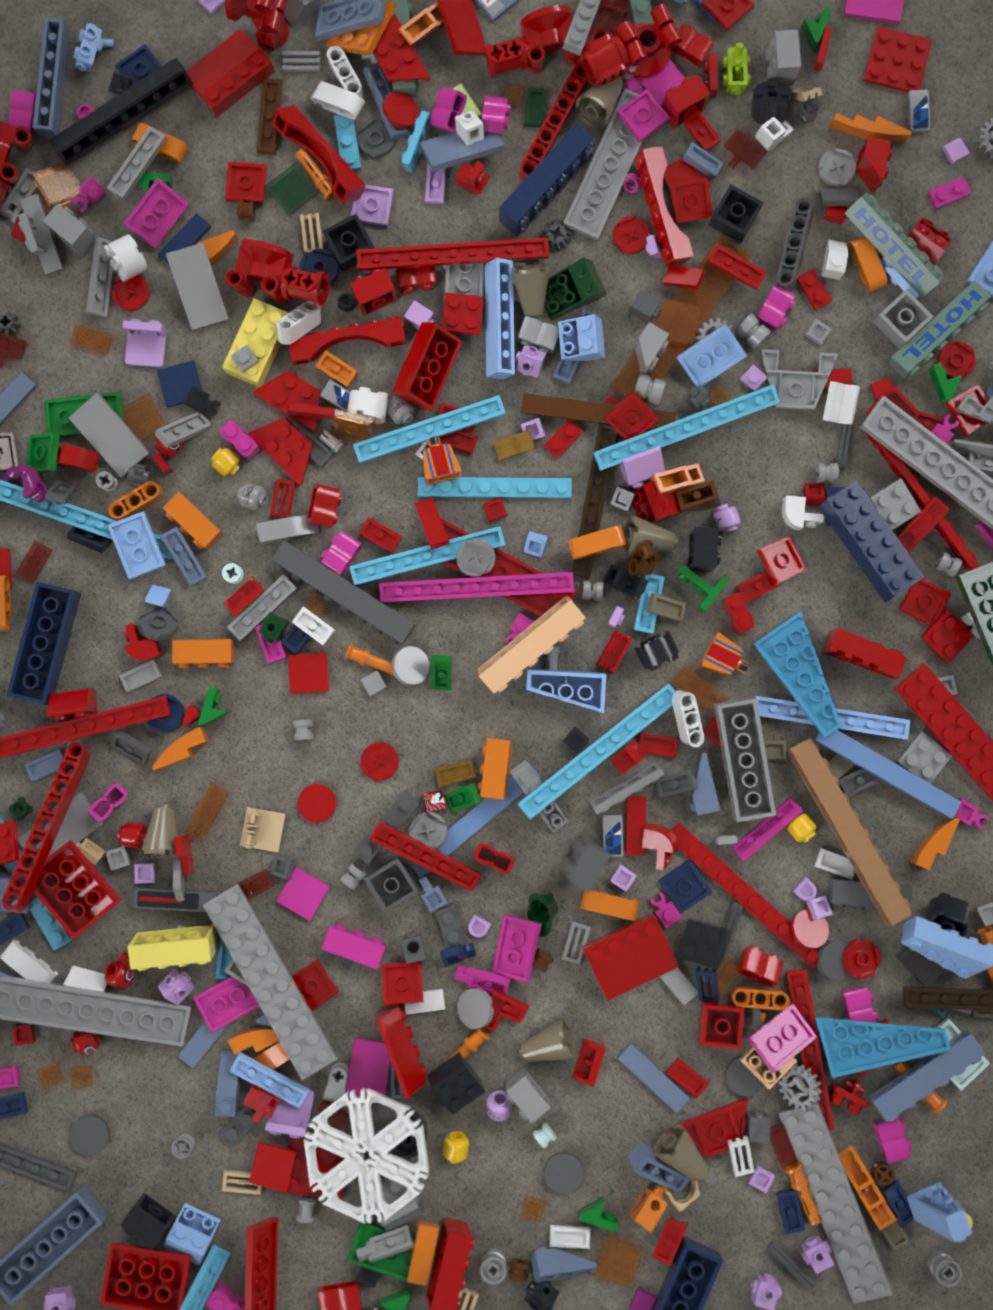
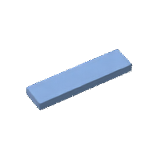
[229,1052,310,1109]

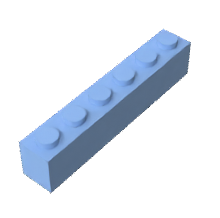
[484,258,515,379]

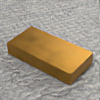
[493,430,536,461]
[434,759,477,787]

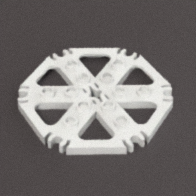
[304,1088,430,1223]

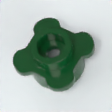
[9,797,33,821]

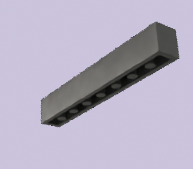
[271,540,416,645]

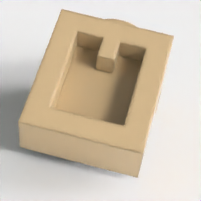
[76,838,106,865]

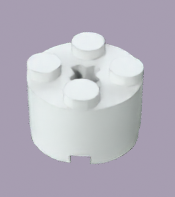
[103,234,148,282]
[347,387,388,424]

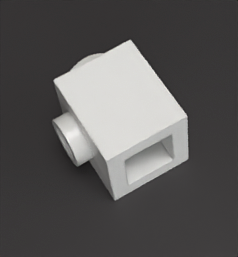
[455,110,484,146]

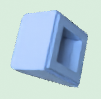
[523,531,548,558]
[145,584,171,607]

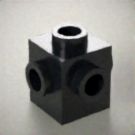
[524,1281,560,1310]

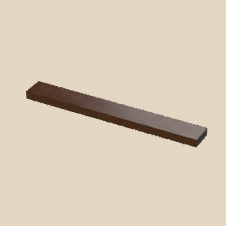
[521,393,676,430]

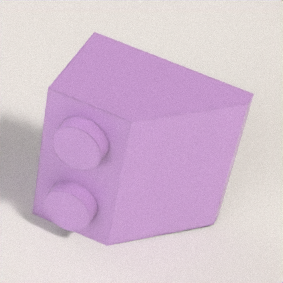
[620,446,665,490]

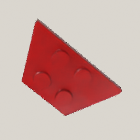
[372,14,430,83]
[253,370,321,432]
[247,418,314,485]
[674,1098,748,1158]

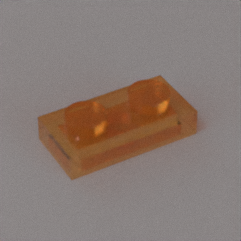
[70,324,114,355]
[704,955,739,999]

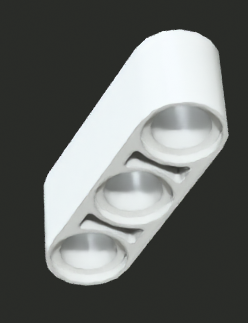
[327,46,363,98]
[311,81,365,120]
[277,301,321,345]
[672,690,704,748]
[0,939,58,983]

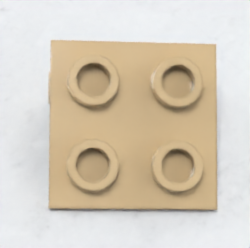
[240,807,286,852]

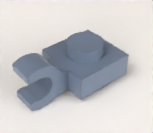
[419,875,448,912]

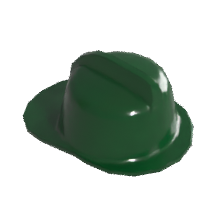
[527,893,558,937]

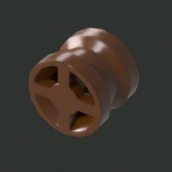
[237,200,256,221]
[533,948,554,973]
[871,1161,895,1185]
[508,1258,530,1282]

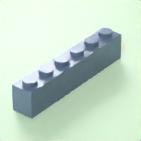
[33,18,71,139]
[868,1030,986,1122]

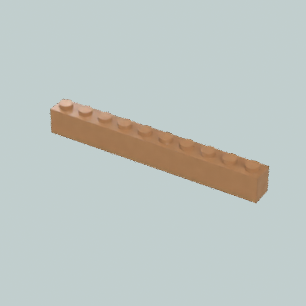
[787,738,912,926]

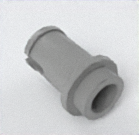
[319,430,344,454]
[545,646,560,670]

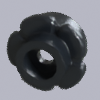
[337,293,356,312]

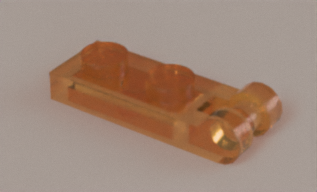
[672,666,727,712]
[186,783,229,841]

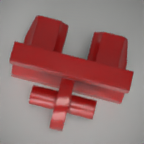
[830,1078,870,1115]

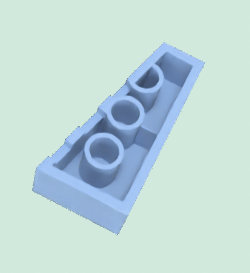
[526,668,606,713]
[901,916,993,979]
[907,1182,972,1242]

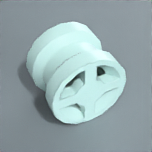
[222,563,244,584]
[532,1122,557,1149]

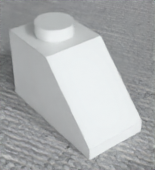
[821,239,848,280]

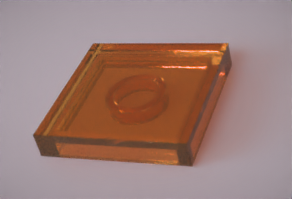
[32,163,82,208]
[657,299,701,346]
[122,393,166,442]
[334,409,373,442]
[593,1235,644,1288]

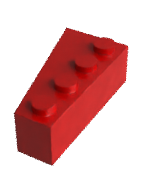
[821,628,907,680]

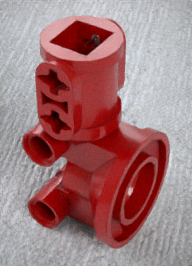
[225,0,289,51]
[580,4,683,87]
[484,5,580,79]
[0,120,33,209]
[225,239,330,306]

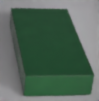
[524,88,547,128]

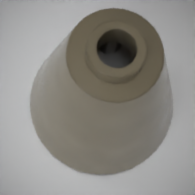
[576,77,623,127]
[511,264,550,319]
[622,516,678,555]
[141,804,181,859]
[519,1019,577,1062]
[654,1124,708,1181]

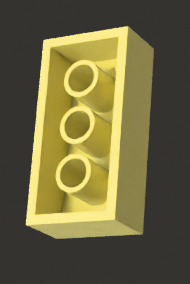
[222,298,288,387]
[127,925,218,971]

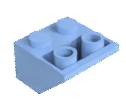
[558,314,605,361]
[163,1203,220,1266]

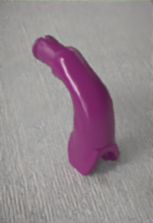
[0,465,47,503]

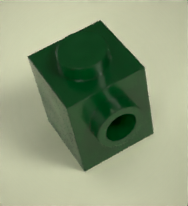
[259,611,290,643]

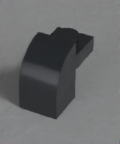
[602,565,649,599]

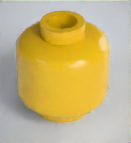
[211,447,240,476]
[787,814,817,843]
[442,1131,469,1164]

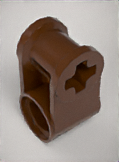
[627,540,660,576]

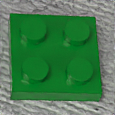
[27,432,60,474]

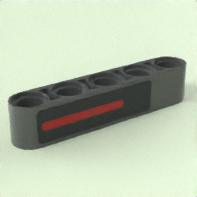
[777,197,814,292]
[131,887,222,912]

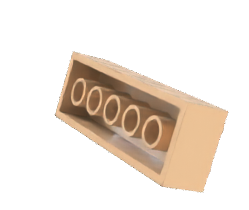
[477,595,586,693]

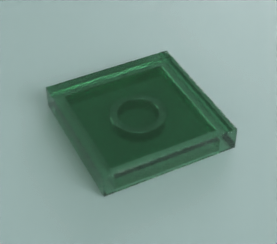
[265,163,319,217]

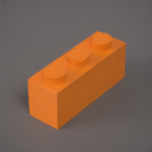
[163,491,224,550]
[172,639,234,668]
[478,738,513,801]

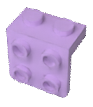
[123,319,167,368]
[265,1090,314,1139]

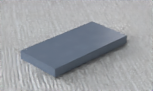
[315,0,386,41]
[420,132,504,172]

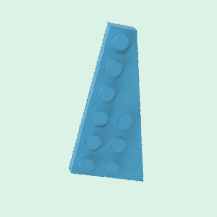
[753,611,842,739]
[815,1017,952,1078]

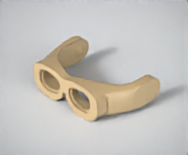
[664,1179,700,1211]

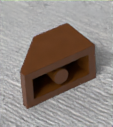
[676,480,721,511]

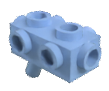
[73,23,114,72]

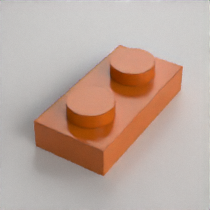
[315,350,358,389]

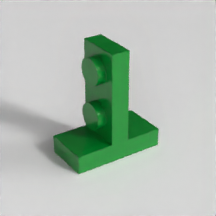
[676,564,729,612]

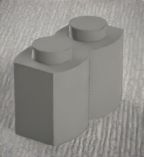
[517,316,559,355]

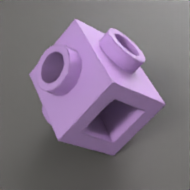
[515,345,546,378]
[158,969,194,1005]
[801,1236,834,1274]
[751,1273,782,1310]
[44,1285,76,1310]

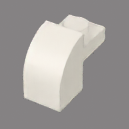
[755,117,794,152]
[782,495,824,531]

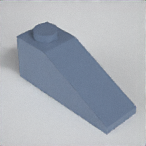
[688,752,720,816]
[215,1050,242,1117]
[628,1141,691,1193]
[531,1247,597,1283]

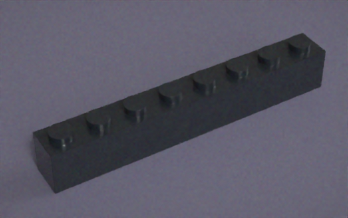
[49,57,193,166]

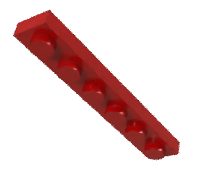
[369,820,482,891]

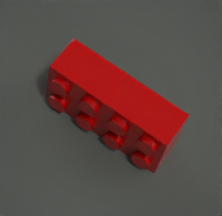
[392,322,463,411]
[425,1217,474,1310]

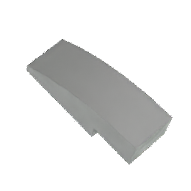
[256,515,320,545]

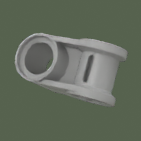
[323,1062,349,1102]

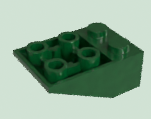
[544,257,607,320]

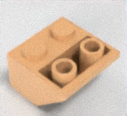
[740,1043,797,1090]

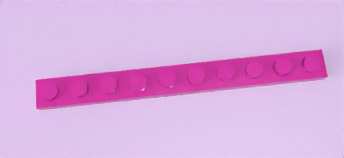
[379,572,574,602]

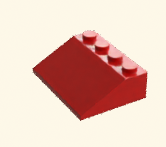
[186,29,275,118]
[23,839,122,940]
[582,912,679,1000]
[375,1005,428,1099]
[100,1242,191,1310]

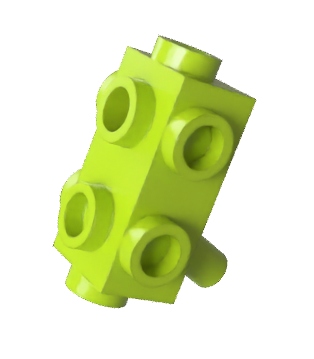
[722,43,751,96]

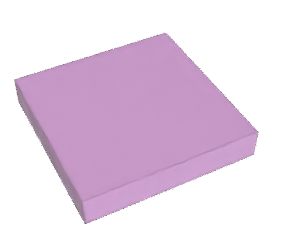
[351,185,394,227]

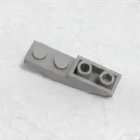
[509,760,569,833]

